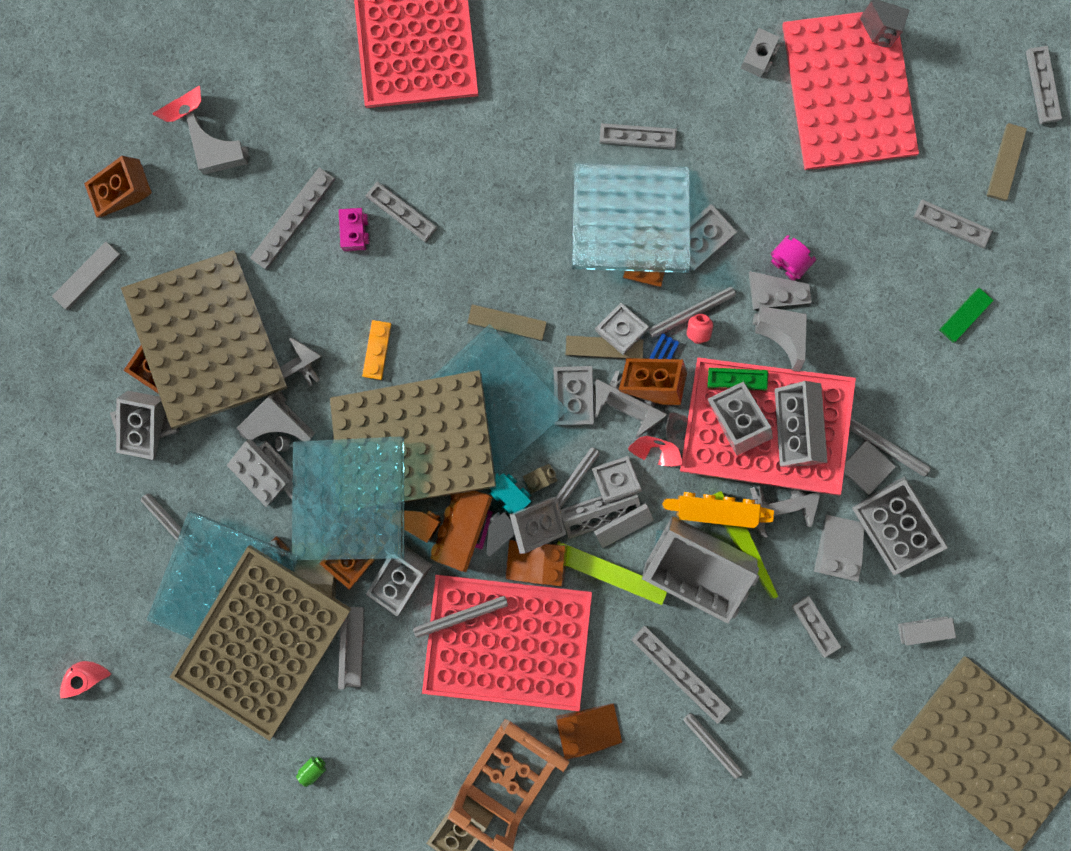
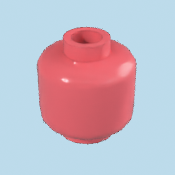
[687,314,713,344]

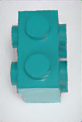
[490,473,531,514]

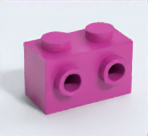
[339,208,369,251]

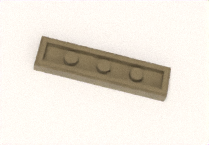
[987,123,1027,202]
[467,305,547,341]
[565,336,643,359]

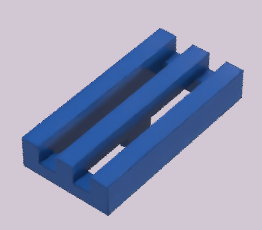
[649,333,679,359]

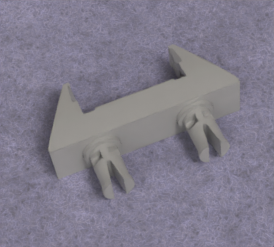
[275,338,322,402]
[593,371,667,438]
[750,485,820,538]

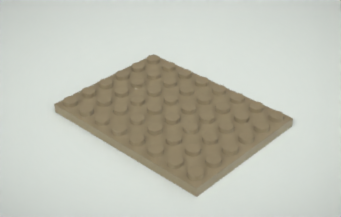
[121,250,287,430]
[330,370,496,513]
[170,545,352,741]
[891,656,1071,851]

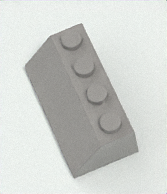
[775,381,827,467]

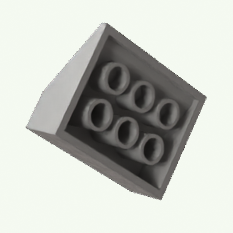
[852,476,948,575]

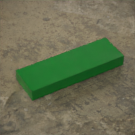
[939,288,994,343]
[707,368,768,391]

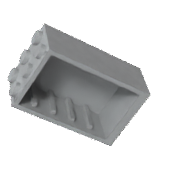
[642,516,759,623]

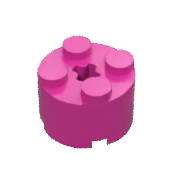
[771,235,816,281]

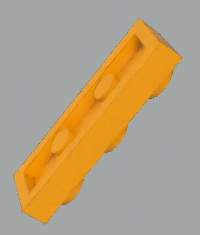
[362,320,392,380]

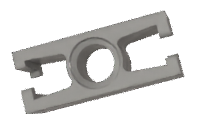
[898,616,956,645]

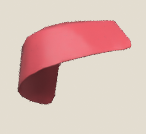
[153,86,201,122]
[628,436,682,466]
[60,661,111,698]

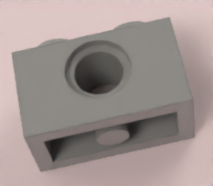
[740,28,780,77]

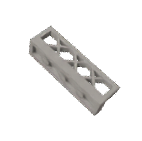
[560,494,640,539]
[338,607,364,689]

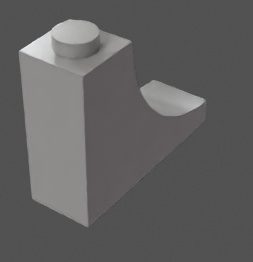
[186,113,250,175]
[753,306,807,372]
[237,393,315,443]

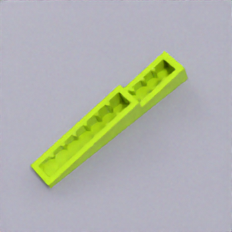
[712,491,778,599]
[557,541,667,605]

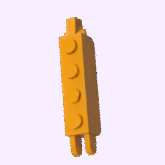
[662,492,774,528]

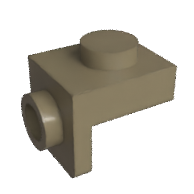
[523,464,557,494]

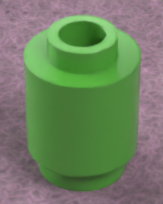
[296,756,326,787]

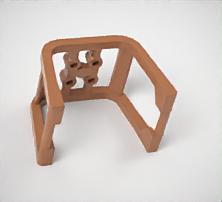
[447,719,570,851]

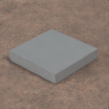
[595,303,650,355]
[844,440,895,495]
[592,456,642,504]

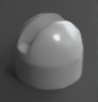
[275,436,292,452]

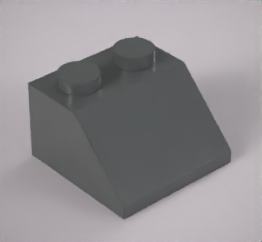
[860,0,910,48]
[487,512,515,557]

